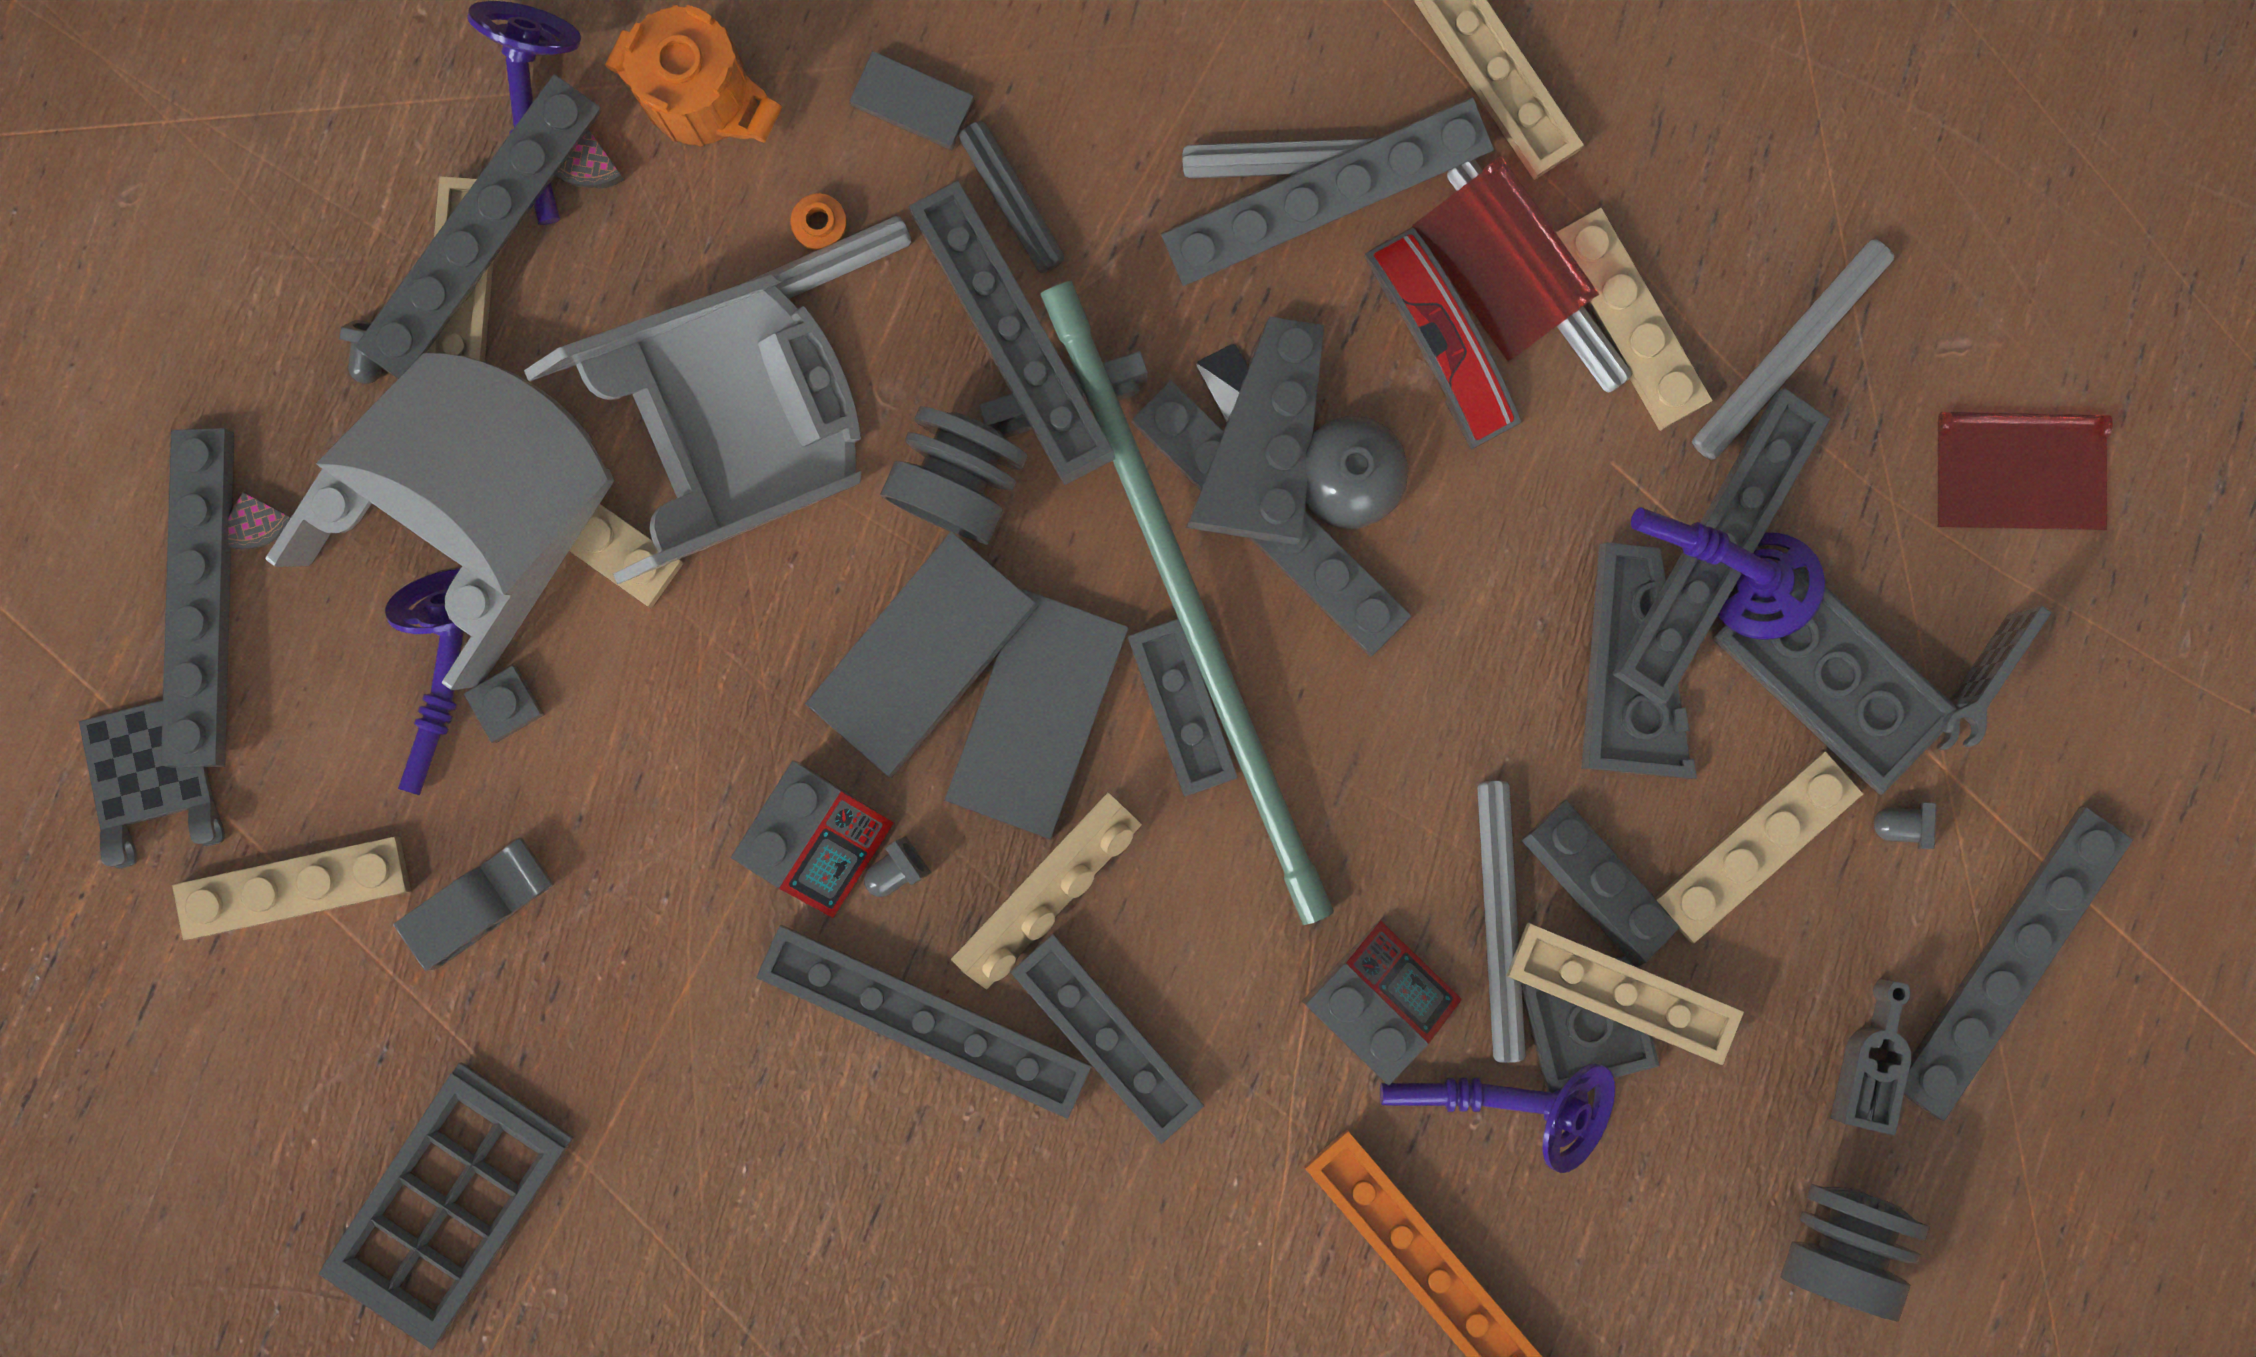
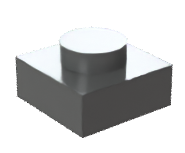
[464,665,545,743]

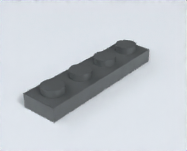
[1010,934,1204,1144]

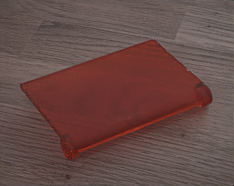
[1412,156,1600,362]
[1938,412,2113,530]

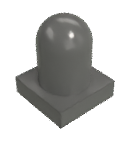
[339,320,383,384]
[1874,803,1936,849]
[864,836,931,897]

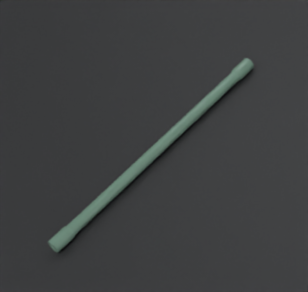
[1040,281,1334,925]

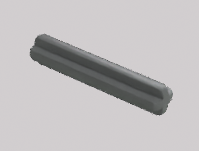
[959,121,1064,273]

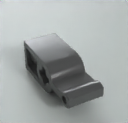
[393,838,555,971]
[1830,979,1911,1136]

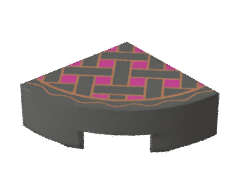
[555,130,624,189]
[228,492,291,550]

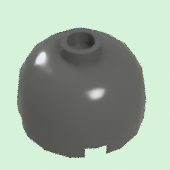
[1305,415,1409,529]

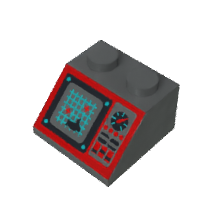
[730,760,895,918]
[1302,920,1462,1086]

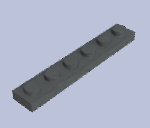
[354,74,601,379]
[1160,97,1494,286]
[909,181,1115,486]
[1131,381,1411,657]
[1612,388,1830,705]
[161,428,234,768]
[1904,807,2133,1121]
[756,925,1092,1119]

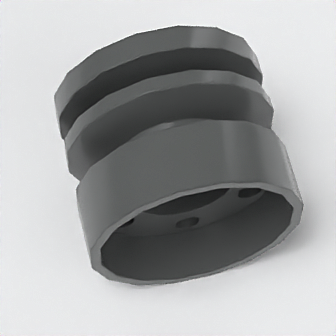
[880,406,1028,545]
[1780,1184,1930,1322]

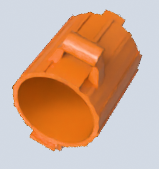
[605,5,783,147]

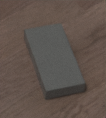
[850,51,975,150]

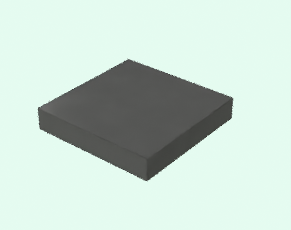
[1521,955,1660,1093]

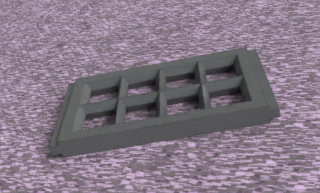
[319,1062,574,1350]

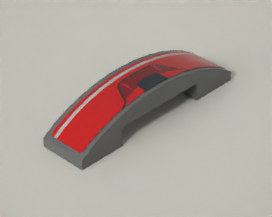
[1364,228,1521,450]

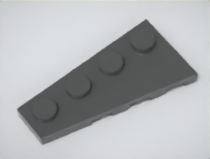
[1186,316,1324,545]
[1581,542,1697,779]

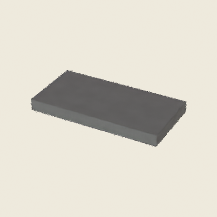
[805,532,1038,778]
[1713,566,1958,795]
[944,589,1129,840]

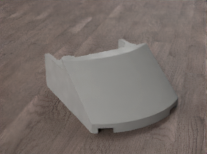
[524,274,861,584]
[266,353,614,690]

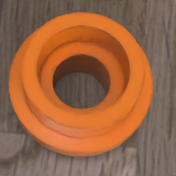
[790,193,847,250]

